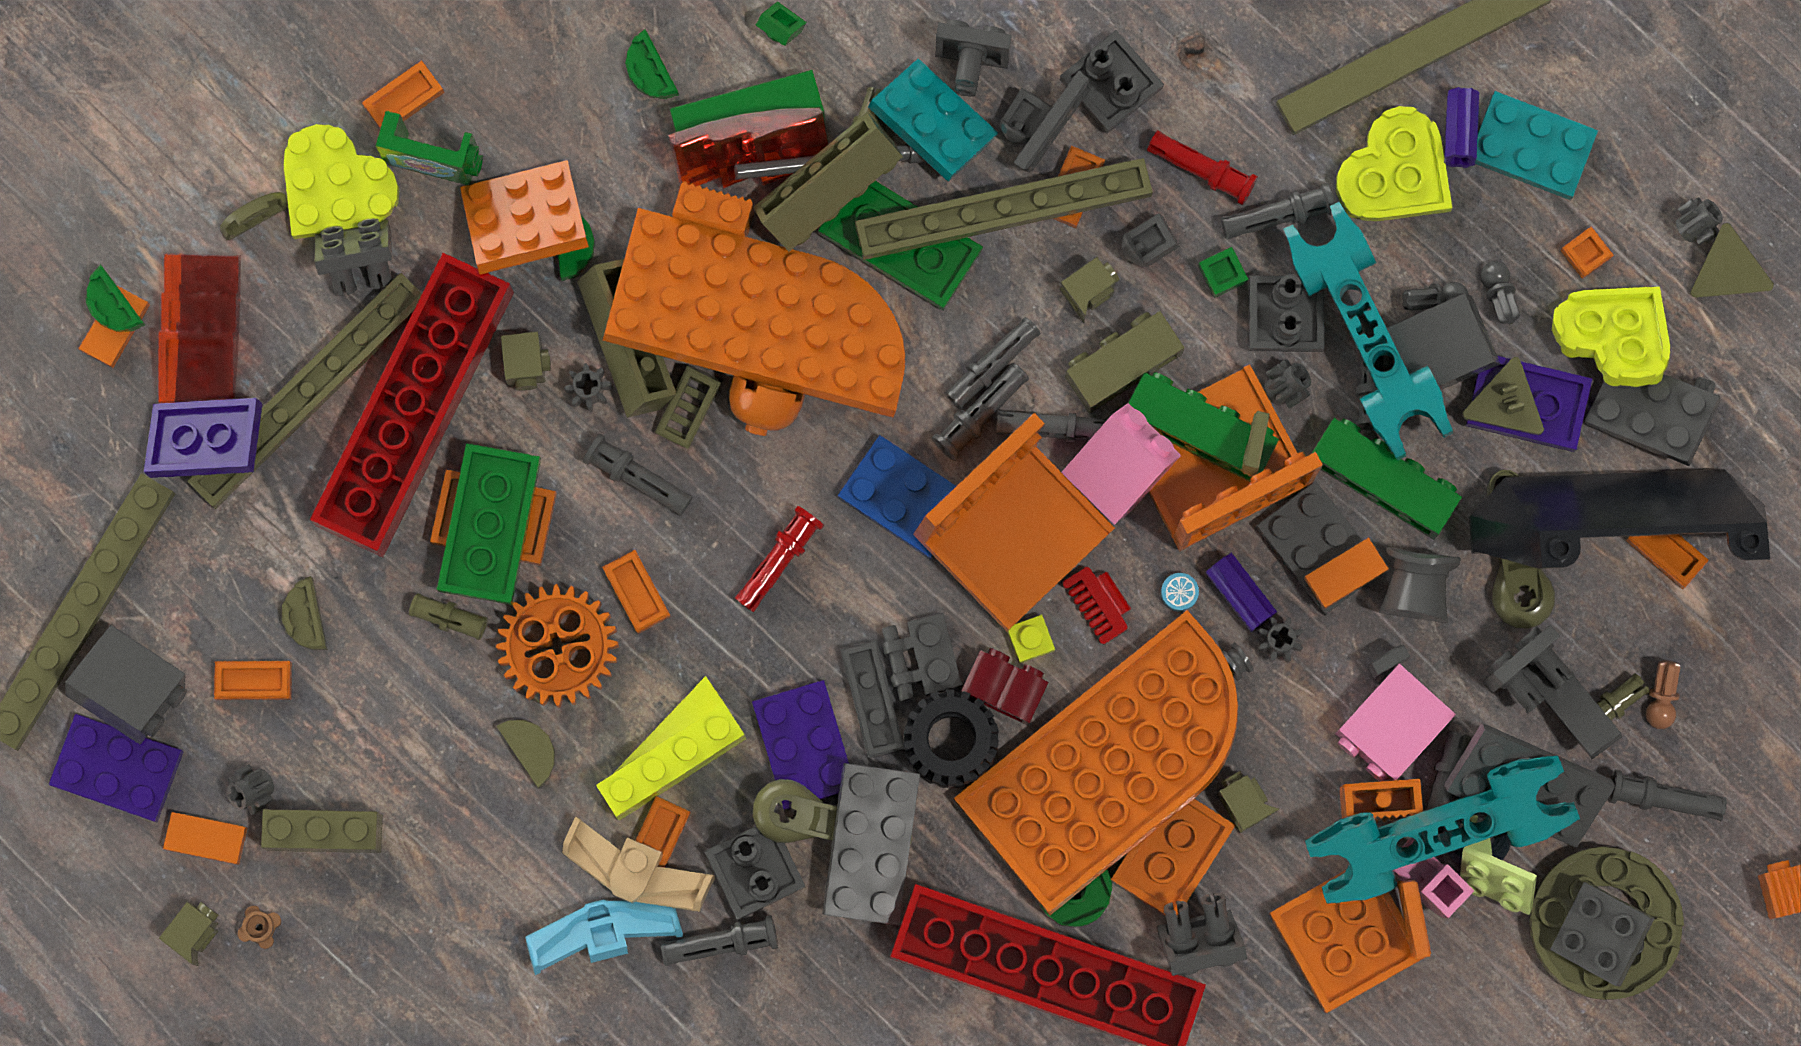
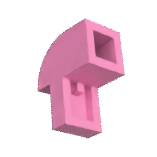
[1393,837,1474,918]

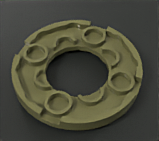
[1529,847,1684,1000]

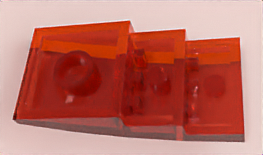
[668,107,828,188]
[158,253,241,404]

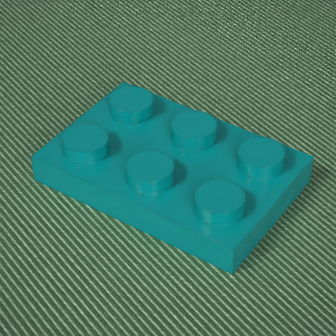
[868,58,998,182]
[1475,91,1598,201]

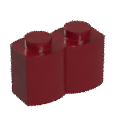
[961,648,1049,725]

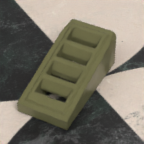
[655,365,723,449]

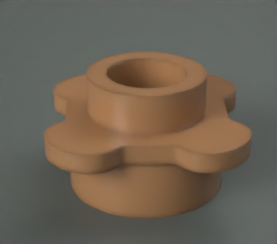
[238,906,281,949]

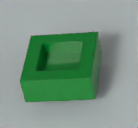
[756,1,807,46]
[1198,247,1249,298]

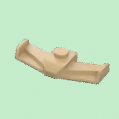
[562,817,715,912]

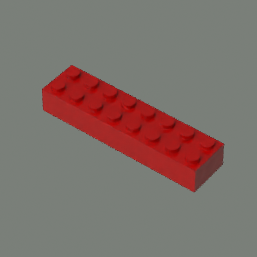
[310,253,514,558]
[890,884,1206,1046]

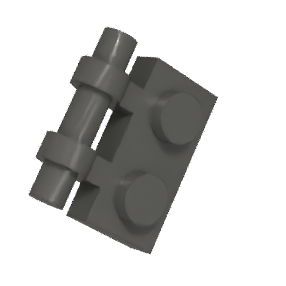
[882,613,962,702]

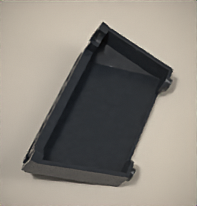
[1469,469,1770,569]

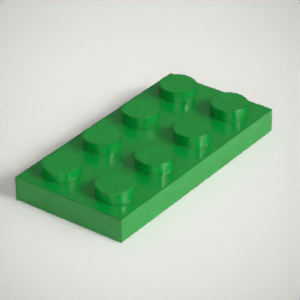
[818,181,983,311]
[437,443,541,605]

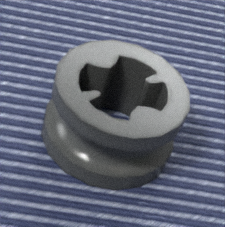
[1222,642,1254,681]

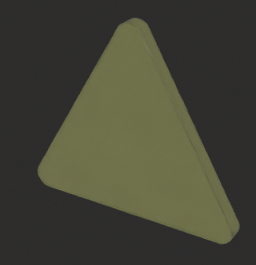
[1691,223,1774,298]
[1462,357,1544,435]

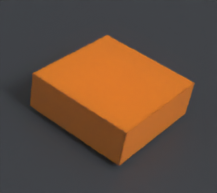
[1560,226,1614,279]

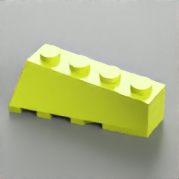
[596,676,746,821]

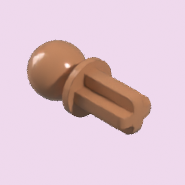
[1646,660,1680,729]

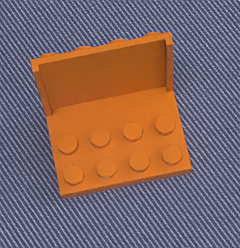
[1148,364,1323,552]
[913,413,1115,632]

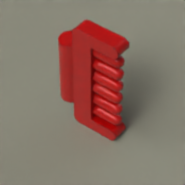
[1063,567,1131,645]

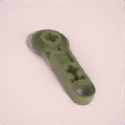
[1487,470,1555,629]
[753,779,912,845]

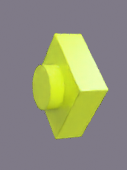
[1007,615,1055,664]

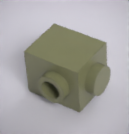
[501,332,551,391]

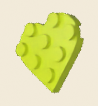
[1336,106,1453,221]
[283,124,399,239]
[1552,287,1670,387]

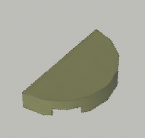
[220,192,288,241]
[1241,411,1270,477]
[282,576,328,650]
[497,720,555,789]

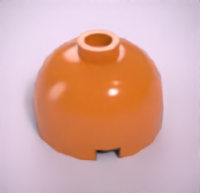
[729,375,805,436]

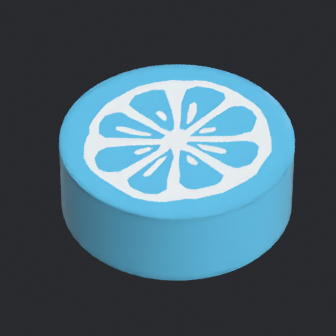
[1161,573,1199,612]

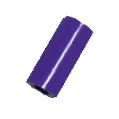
[1444,87,1480,168]
[1205,552,1277,632]

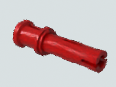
[1147,130,1258,206]
[734,506,824,613]

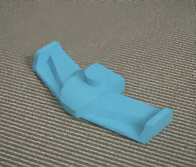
[525,899,683,975]

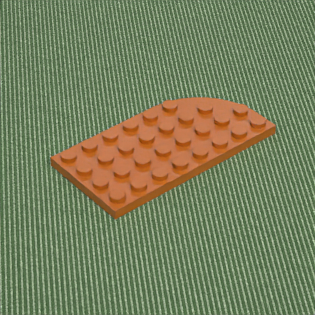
[603,208,905,418]
[954,610,1238,915]

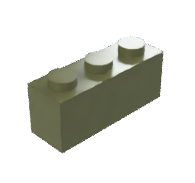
[1065,311,1185,414]
[261,809,383,853]

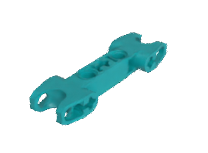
[1283,202,1453,460]
[1305,756,1580,903]

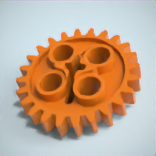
[496,584,619,708]

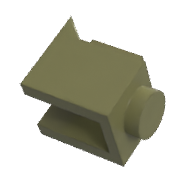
[1060,257,1120,323]
[1217,771,1279,833]
[159,902,219,966]

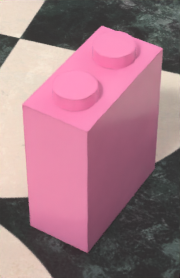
[1061,403,1181,525]
[1335,663,1456,782]

